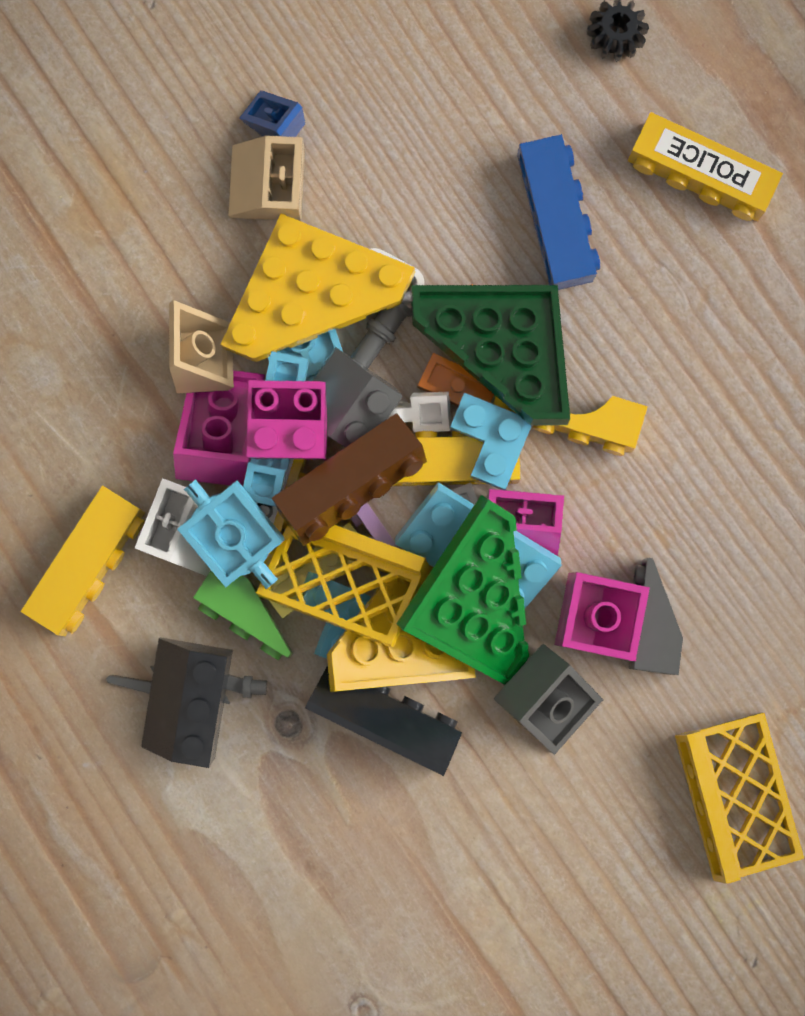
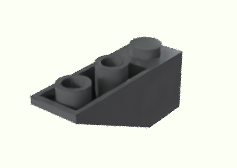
[624,558,683,675]

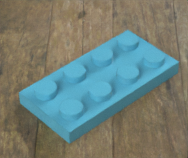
[395,482,562,608]

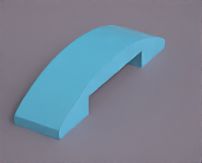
[243,351,309,507]

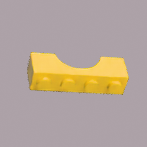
[493,396,648,456]

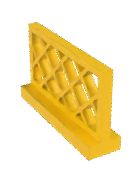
[256,521,432,648]
[675,713,804,884]

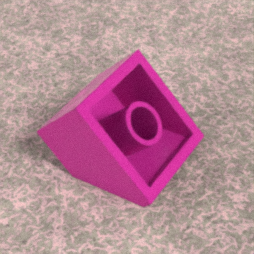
[554,572,650,661]

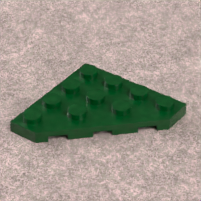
[410,285,570,425]

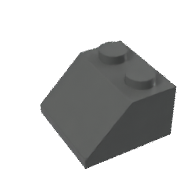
[312,347,403,447]
[494,644,603,755]

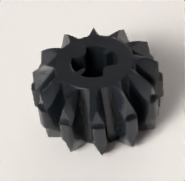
[587,0,649,62]

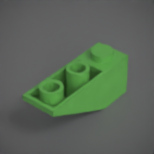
[193,571,293,660]

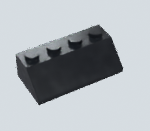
[305,666,462,776]

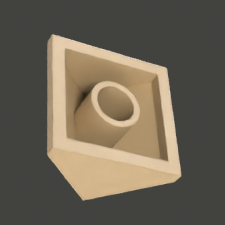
[169,300,234,393]

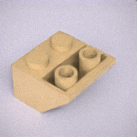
[228,136,305,221]

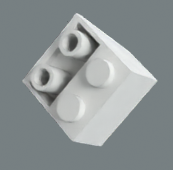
[135,478,211,576]

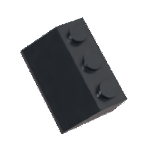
[141,637,233,768]

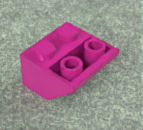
[247,380,327,460]
[487,489,564,556]

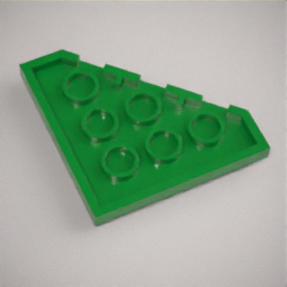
[397,495,530,685]

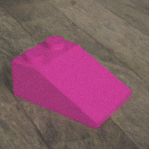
[173,370,265,486]

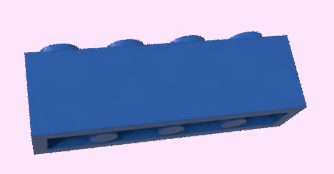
[517,134,600,290]

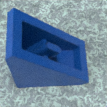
[240,90,305,137]

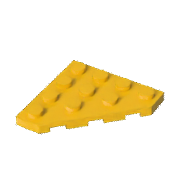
[220,214,416,362]
[327,565,476,692]

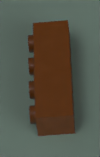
[272,413,427,546]

